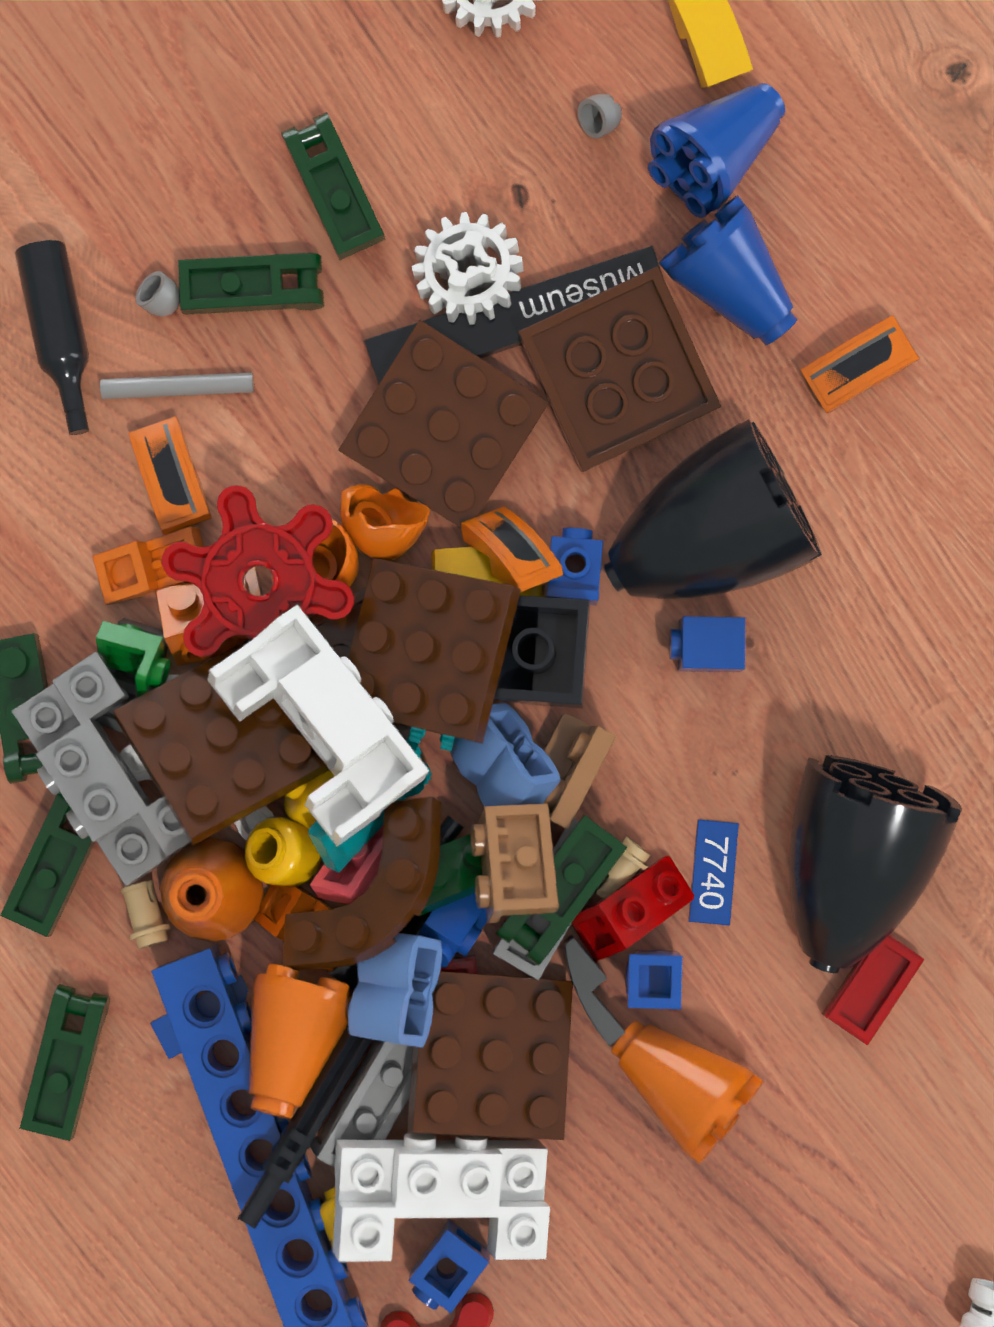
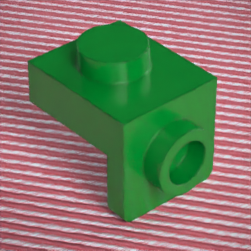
[96,621,171,698]

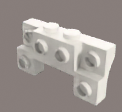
[208,605,429,847]
[332,1133,550,1262]

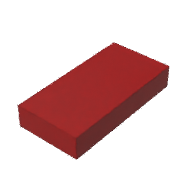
[822,935,925,1046]

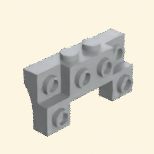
[12,652,191,886]

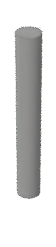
[100,372,254,399]

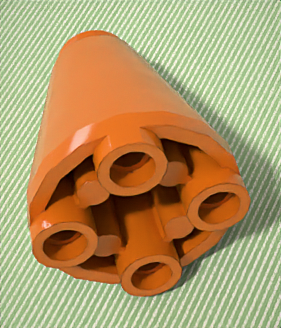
[160,838,264,942]
[249,964,351,1119]
[611,1020,764,1164]

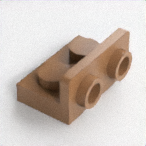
[543,713,616,829]
[471,804,559,923]

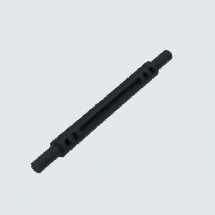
[237,911,432,1229]

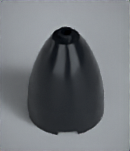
[604,419,822,599]
[789,755,962,973]

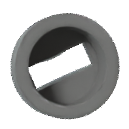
[578,94,622,138]
[135,271,180,317]

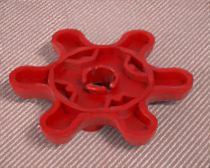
[162,485,354,657]

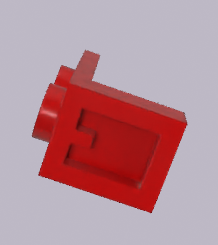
[571,856,694,962]

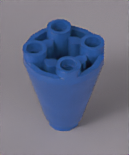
[648,83,785,218]
[659,195,797,345]

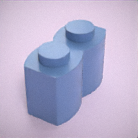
[450,703,561,807]
[348,933,442,1048]

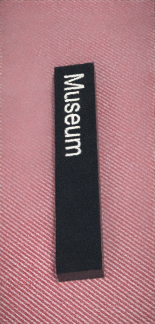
[364,246,663,384]

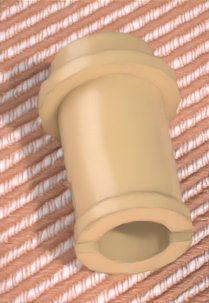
[596,836,651,898]
[121,880,171,949]

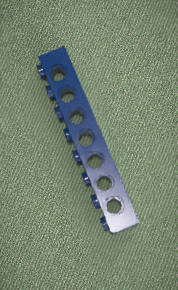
[151,944,368,1327]

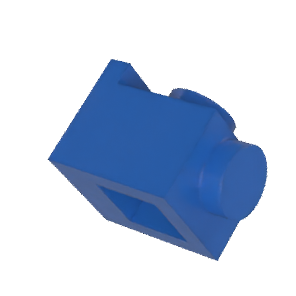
[546,528,603,606]
[417,893,487,968]
[626,950,682,1009]
[409,1219,490,1314]

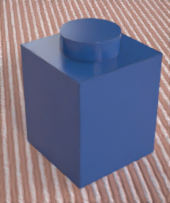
[669,616,745,672]

